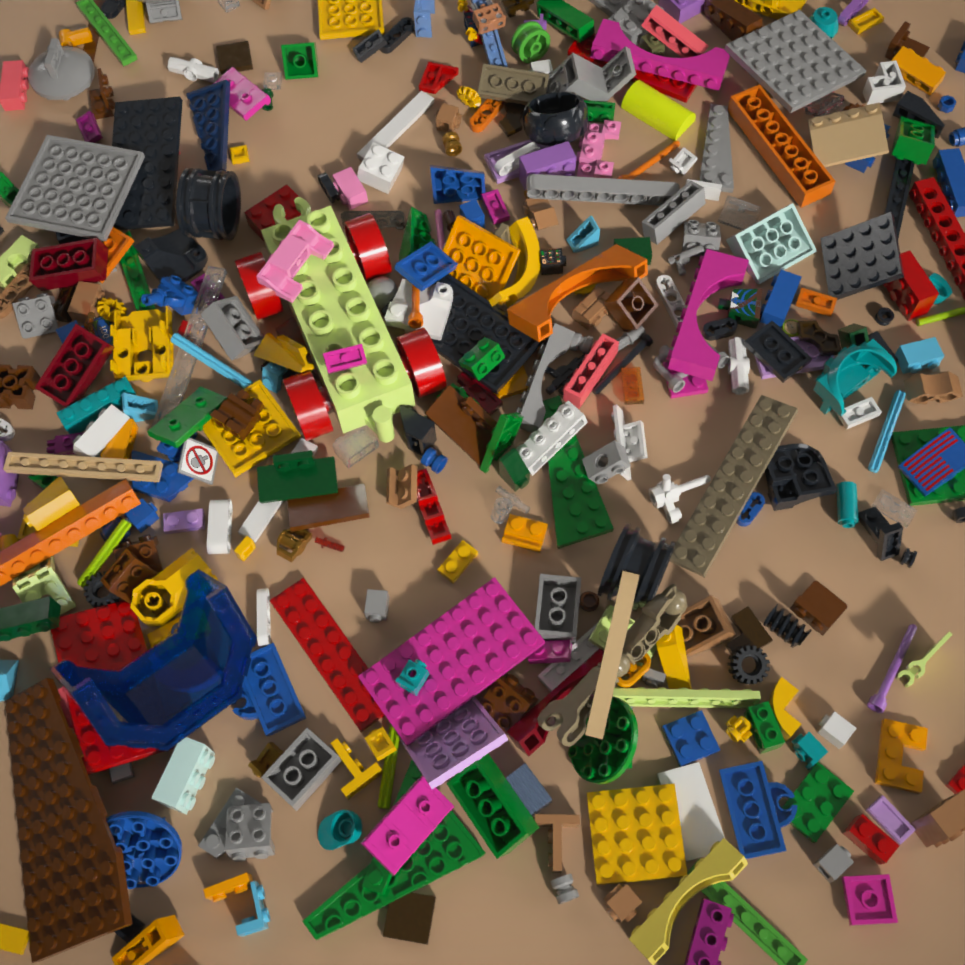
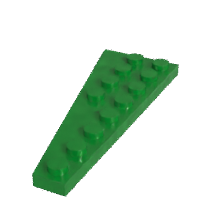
[302,810,486,940]

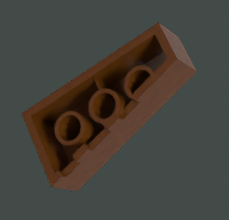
[704,0,762,41]

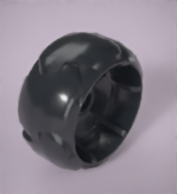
[523,92,589,146]

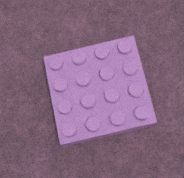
[399,696,508,789]

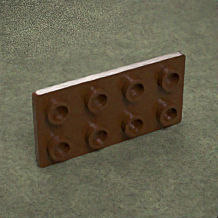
[425,386,497,465]

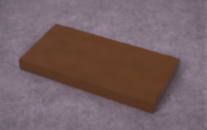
[287,484,370,532]

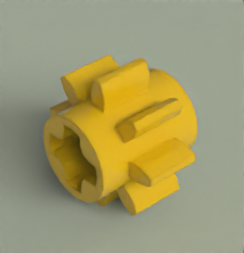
[725,715,753,743]

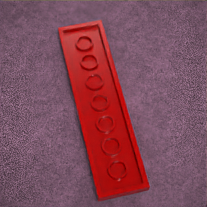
[567,34,697,103]
[269,577,385,732]

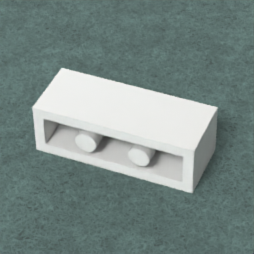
[73,404,130,457]

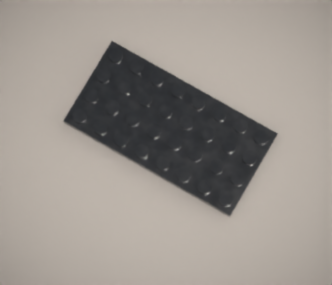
[112,96,183,230]
[381,274,543,394]

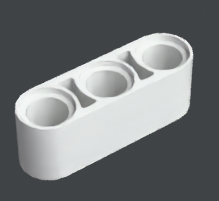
[207,499,233,555]

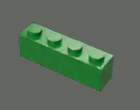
[536,0,595,43]

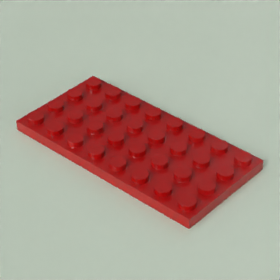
[51,600,175,775]

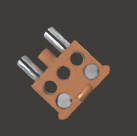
[471,0,506,34]

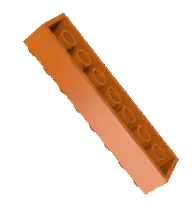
[728,84,836,208]

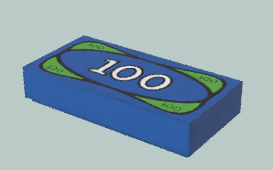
[91,317,113,346]

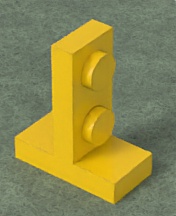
[330,738,383,800]

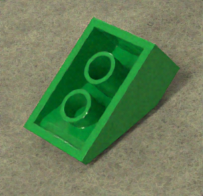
[891,116,935,165]

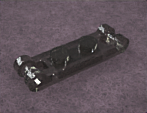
[341,211,406,230]

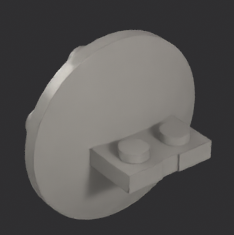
[137,0,183,24]
[28,38,95,100]

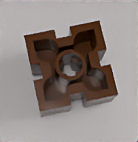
[0,364,40,410]

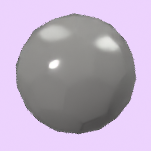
[367,276,398,309]

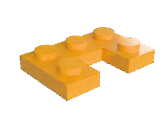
[875,718,928,794]

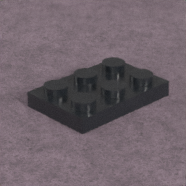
[743,321,812,383]

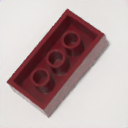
[29,238,108,291]
[35,324,115,407]

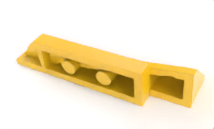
[254,333,315,373]

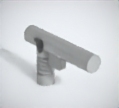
[668,245,705,276]

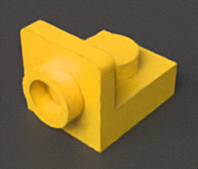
[364,727,397,761]

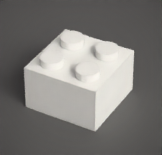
[357,142,404,194]

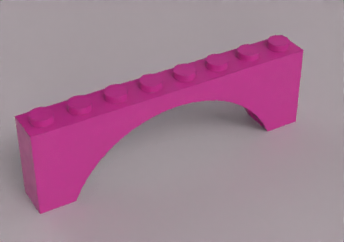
[590,19,730,91]
[666,249,749,381]

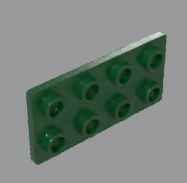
[257,450,338,504]

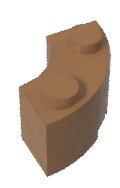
[522,198,559,231]
[903,371,963,404]

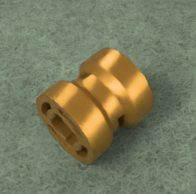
[442,132,462,156]

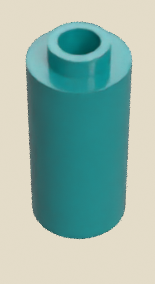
[836,481,859,528]

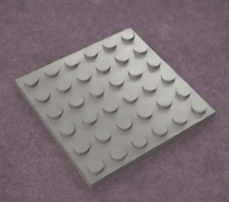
[724,10,867,113]
[5,135,145,241]

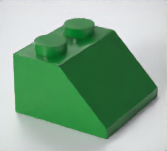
[281,42,318,80]

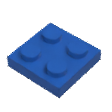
[662,710,720,767]

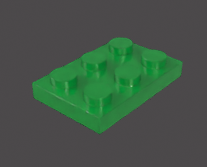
[782,762,854,843]

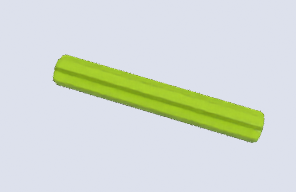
[77,518,131,588]
[378,723,400,809]

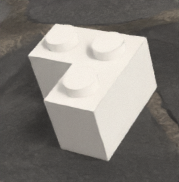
[863,60,906,105]

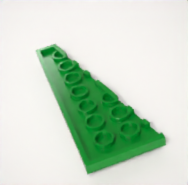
[543,395,614,549]

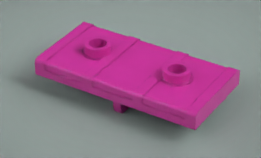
[213,67,271,121]
[361,775,454,876]

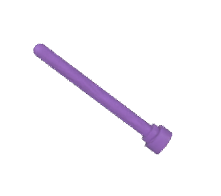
[867,624,917,713]

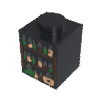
[540,248,566,275]

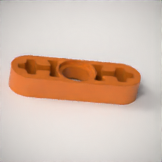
[470,99,504,133]

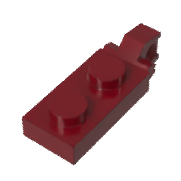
[457,372,503,416]

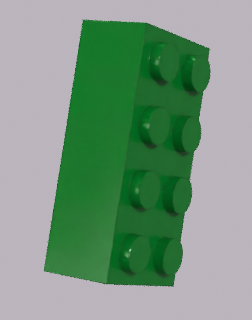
[447,753,540,859]

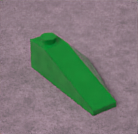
[399,207,436,261]

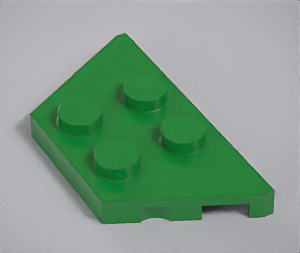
[480,413,524,474]

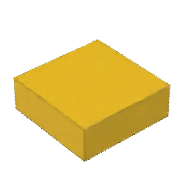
[230,145,250,165]
[234,536,256,561]

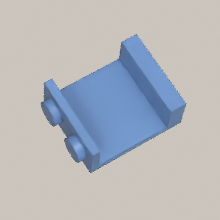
[414,0,435,38]

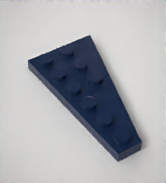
[186,80,230,171]

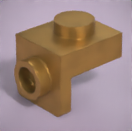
[248,742,284,778]

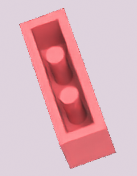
[0,60,29,111]

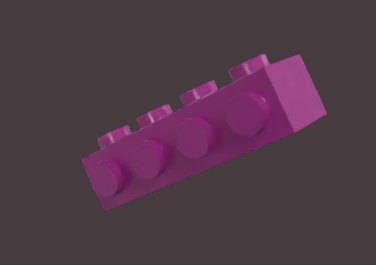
[684,898,734,965]

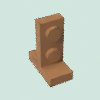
[535,814,580,873]

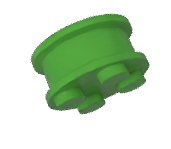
[511,21,551,63]

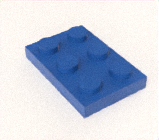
[394,242,458,292]

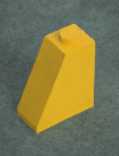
[22,476,80,532]

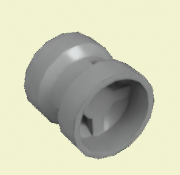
[570,332,593,354]
[550,874,579,904]

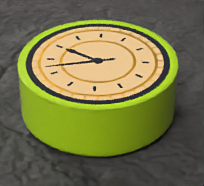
[782,319,798,337]

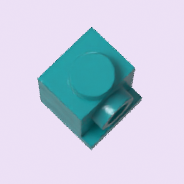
[395,659,430,696]
[792,732,828,770]

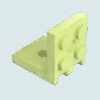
[12,556,76,615]

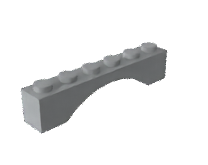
[515,323,575,433]

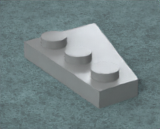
[198,788,273,858]

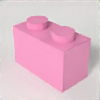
[332,167,368,210]

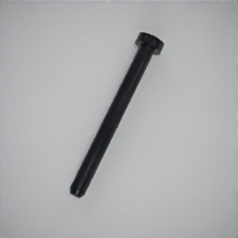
[593,334,653,395]

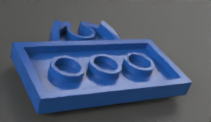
[229,643,306,737]
[719,761,797,859]

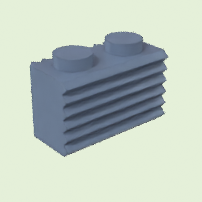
[506,763,552,817]

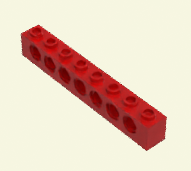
[909,177,965,300]

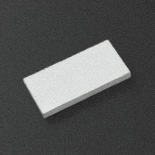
[657,762,725,862]

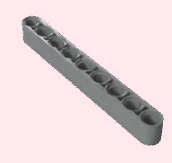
[526,174,680,206]

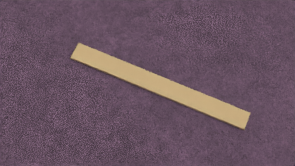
[585,571,639,740]

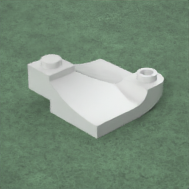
[385,278,453,341]

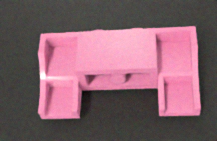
[576,120,621,178]
[256,220,334,303]

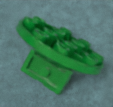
[568,696,638,784]

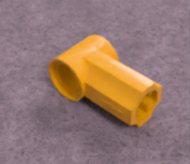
[58,27,93,47]

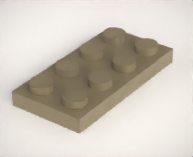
[477,63,549,105]

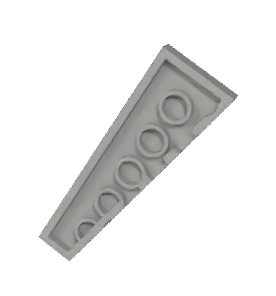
[699,104,734,193]

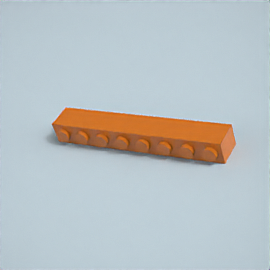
[0,479,141,586]

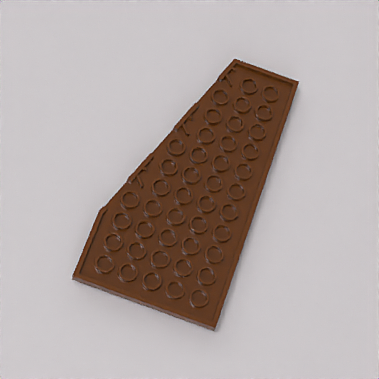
[5,678,132,963]

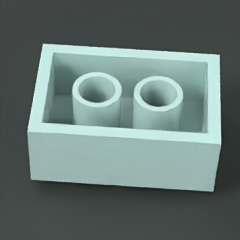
[152,735,215,815]

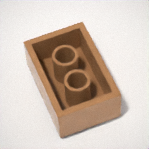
[910,789,965,848]

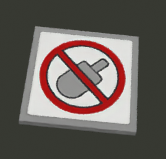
[177,438,219,485]

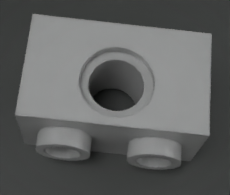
[582,440,631,485]

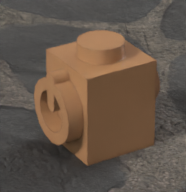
[435,103,462,133]
[603,883,642,923]

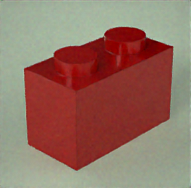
[843,814,900,865]

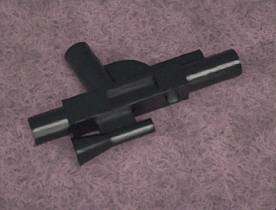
[544,354,586,395]

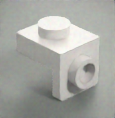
[668,147,698,175]

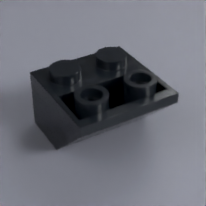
[399,405,437,456]

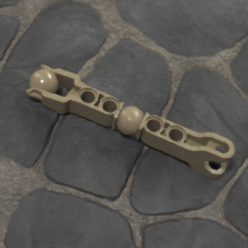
[538,584,688,747]

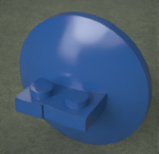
[106,811,182,889]

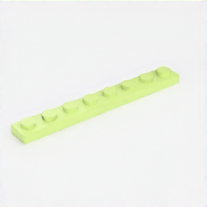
[613,686,761,709]

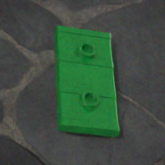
[147,386,228,448]

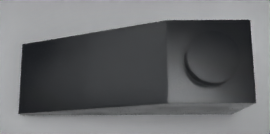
[893,91,945,139]

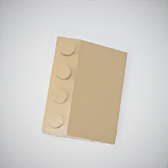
[808,102,889,167]

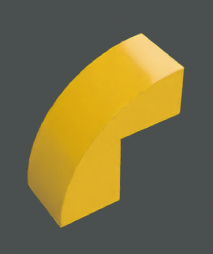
[769,676,801,741]

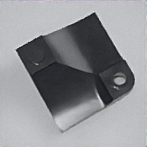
[134,228,208,283]
[765,443,837,511]

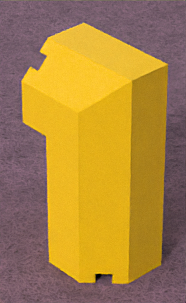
[131,548,219,626]

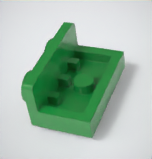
[584,100,615,123]
[458,337,505,381]

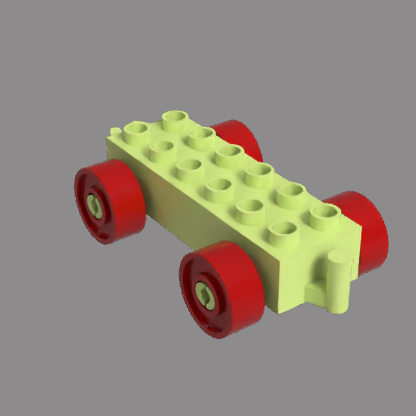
[234,197,447,443]

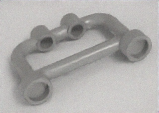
[653,341,730,393]

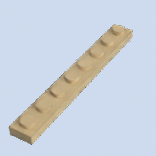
[3,452,163,482]

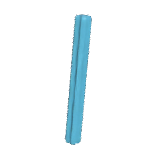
[171,333,253,389]
[868,390,906,473]

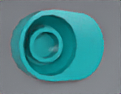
[928,273,952,305]
[318,810,363,850]

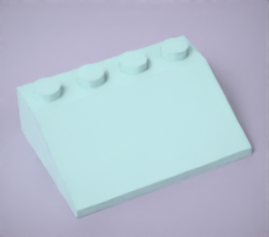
[726,203,817,284]

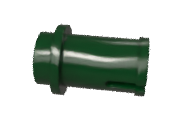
[262,88,274,111]

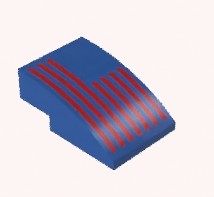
[898,427,965,497]

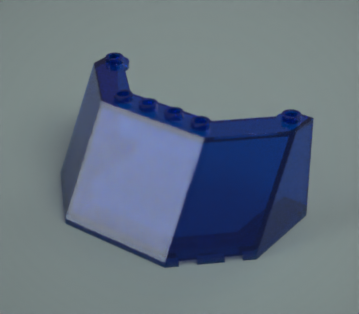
[50,569,257,751]

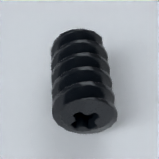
[763,604,812,648]

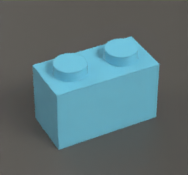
[895,337,944,374]

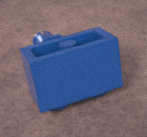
[141,275,200,316]

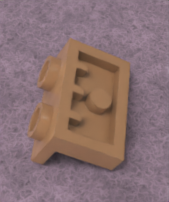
[386,464,417,509]

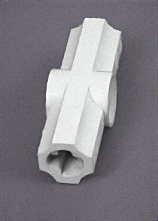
[168,57,219,83]
[728,337,750,395]

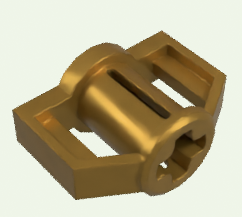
[277,528,312,562]

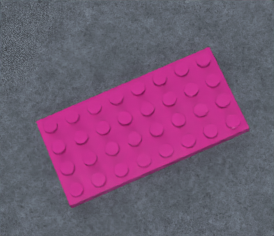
[358,577,545,746]

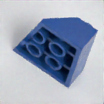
[430,165,485,204]

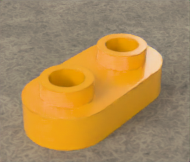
[616,653,651,688]

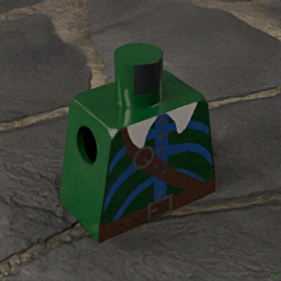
[718,289,762,329]

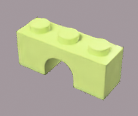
[0,235,40,289]

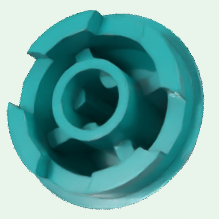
[809,7,839,39]

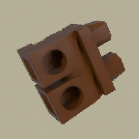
[210,389,264,441]

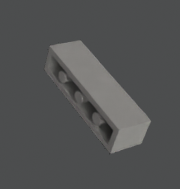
[642,181,706,245]

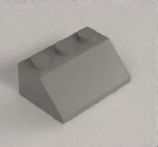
[201,296,264,361]

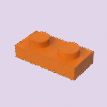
[795,287,837,317]

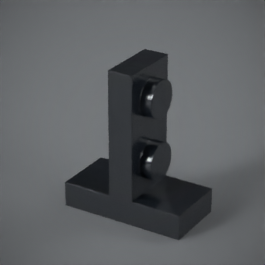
[858,506,903,561]

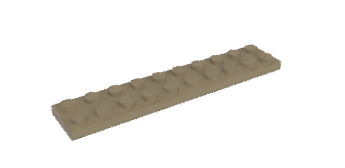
[670,395,798,578]

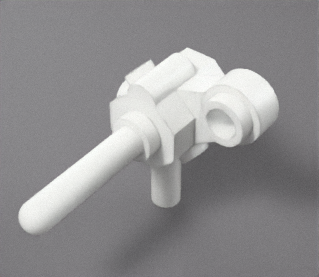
[649,474,711,524]

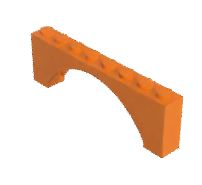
[507,244,648,342]

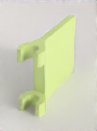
[896,632,953,688]

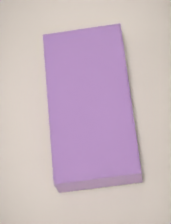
[865,795,916,845]

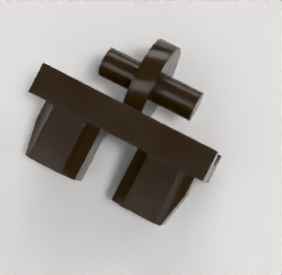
[501,0,534,18]

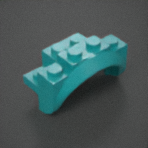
[813,339,897,416]

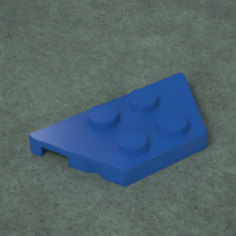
[131,450,194,502]

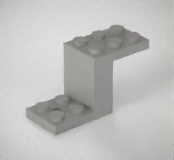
[546,46,636,102]

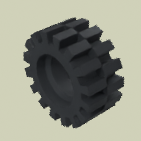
[84,571,123,608]
[727,646,770,684]

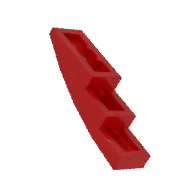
[417,468,452,545]

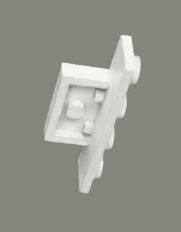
[611,404,648,481]

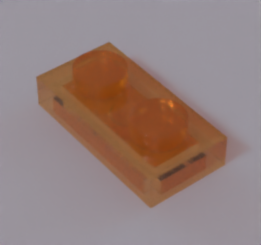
[621,367,644,405]

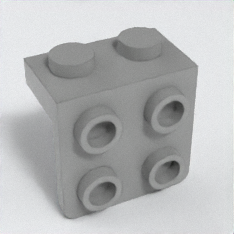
[681,220,721,256]
[12,293,59,339]
[225,803,275,861]

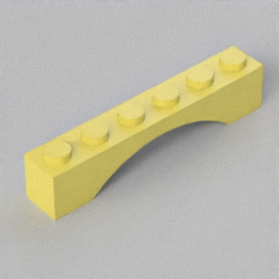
[629,838,748,965]

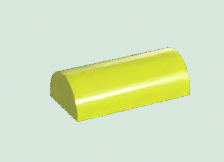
[621,80,696,141]

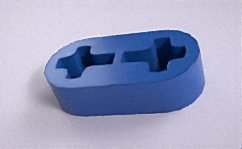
[736,492,765,527]

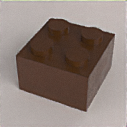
[604,277,659,331]

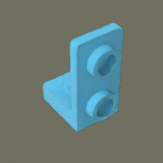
[235,881,270,937]

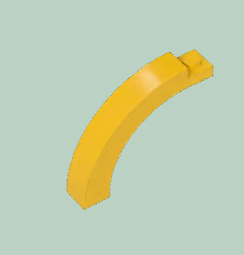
[488,216,541,307]

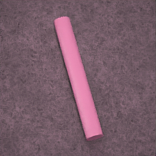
[435,209,445,251]

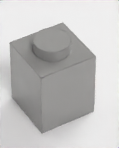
[364,589,390,623]
[813,844,854,883]

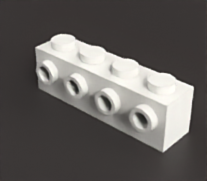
[516,401,588,476]

